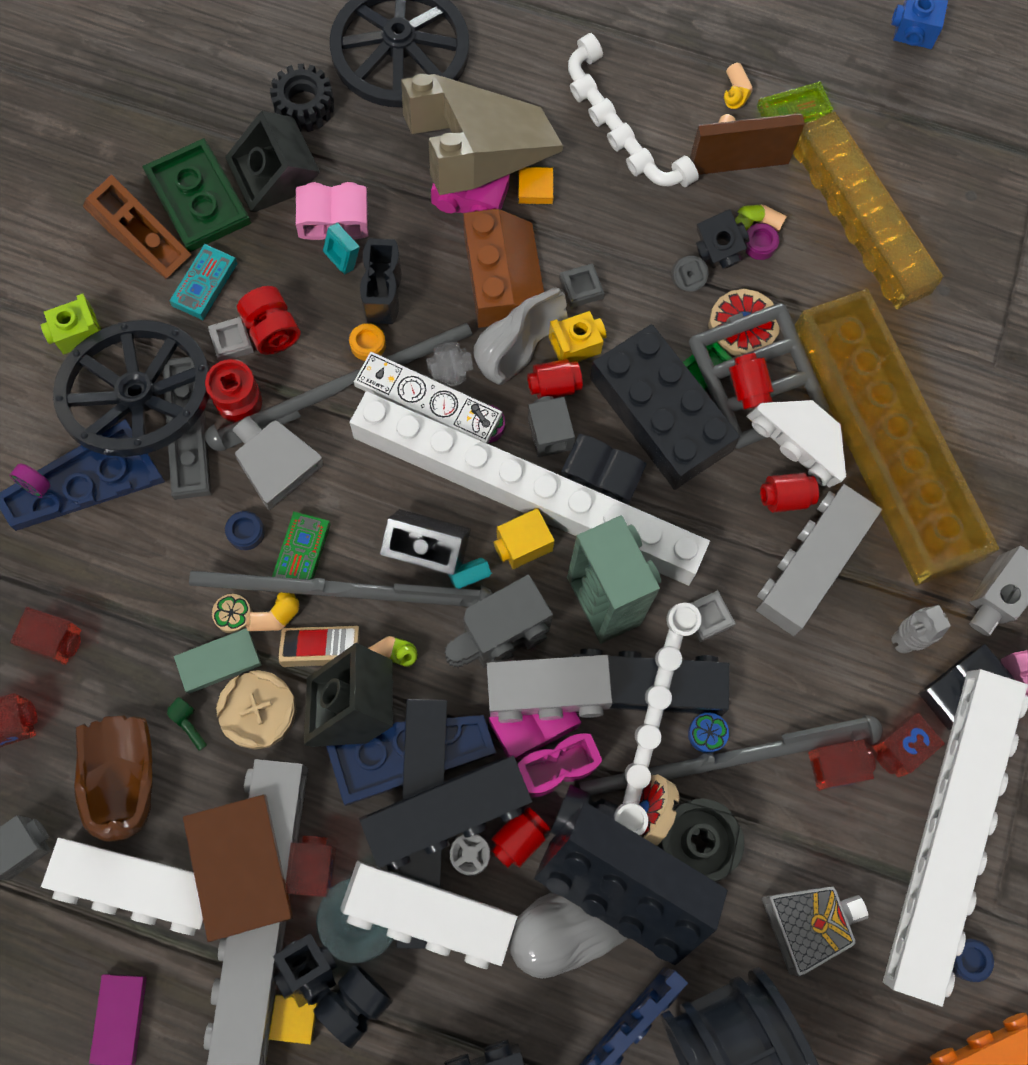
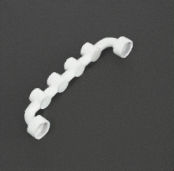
[568,33,699,187]
[614,603,701,835]

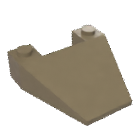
[401,74,563,195]

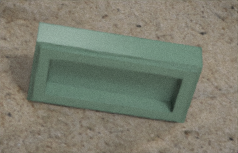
[174,628,262,694]

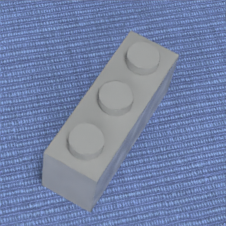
[487,655,612,723]

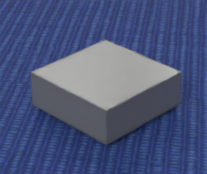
[208,317,254,362]
[690,590,736,642]

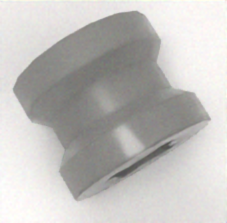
[450,835,490,876]

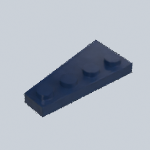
[0,419,165,531]
[326,715,496,806]
[579,967,688,1065]

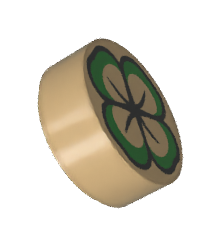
[212,594,253,634]

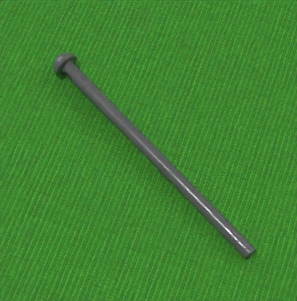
[205,322,472,451]
[189,570,493,607]
[579,715,883,796]

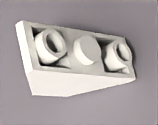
[746,400,846,487]

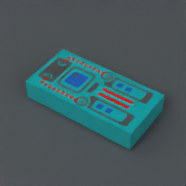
[169,244,238,320]

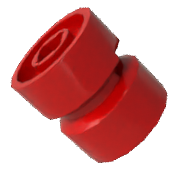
[237,286,301,355]
[205,359,263,423]

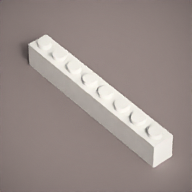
[883,669,1028,1007]

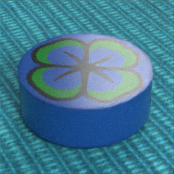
[688,713,729,753]

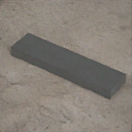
[163,357,212,500]

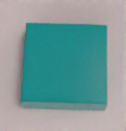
[323,223,360,275]
[448,557,492,589]

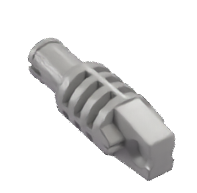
[892,605,951,654]

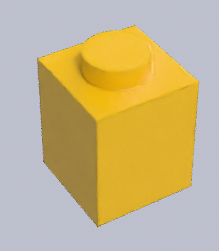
[493,508,555,569]

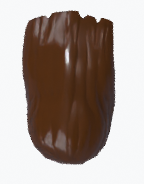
[74,716,153,842]

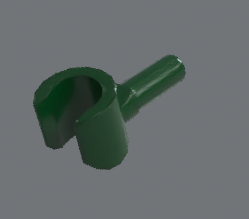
[167,697,207,751]

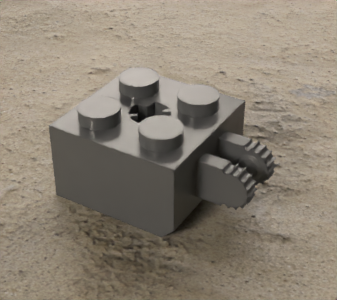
[444,574,553,669]

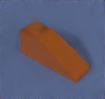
[83,174,192,279]

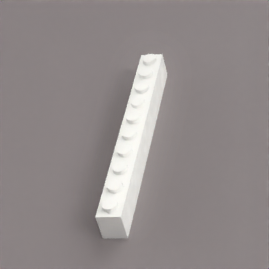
[349,391,710,586]

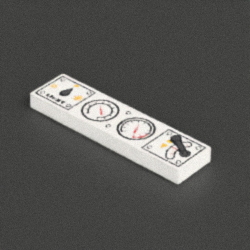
[354,352,502,444]

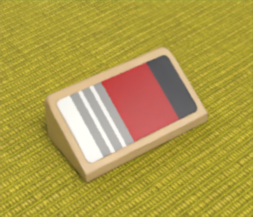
[279,626,359,667]

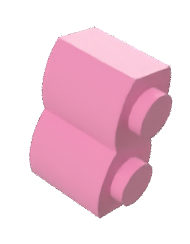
[296,182,368,240]

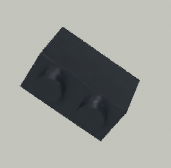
[380,509,471,575]

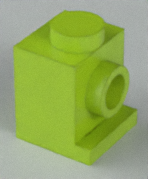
[41,294,101,355]

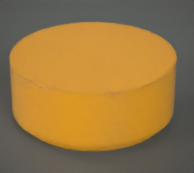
[349,323,386,361]

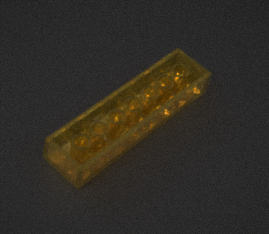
[795,288,1000,586]

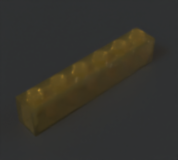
[793,111,944,310]

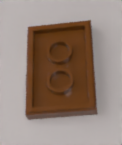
[690,113,805,175]
[183,794,293,942]

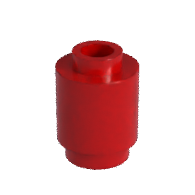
[729,353,774,410]
[527,359,583,399]
[760,472,819,513]
[491,807,550,868]

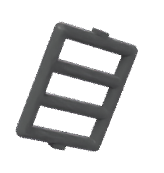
[689,303,830,449]

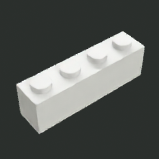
[41,838,205,936]
[340,860,518,969]

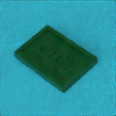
[142,138,251,252]

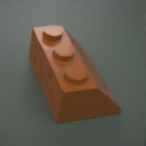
[463,209,544,328]

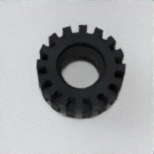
[270,64,334,132]

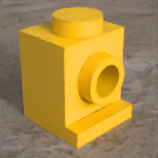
[549,311,607,362]

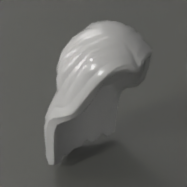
[474,288,568,385]
[508,892,628,979]

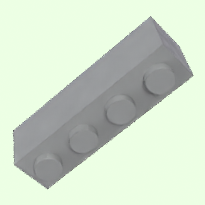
[756,484,882,637]

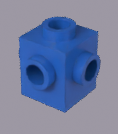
[891,0,948,49]

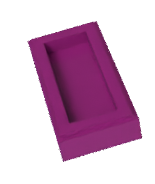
[89,974,147,1065]

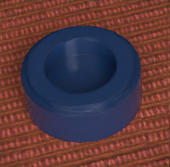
[225,511,265,550]
[952,939,994,982]

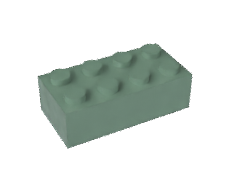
[567,515,661,644]

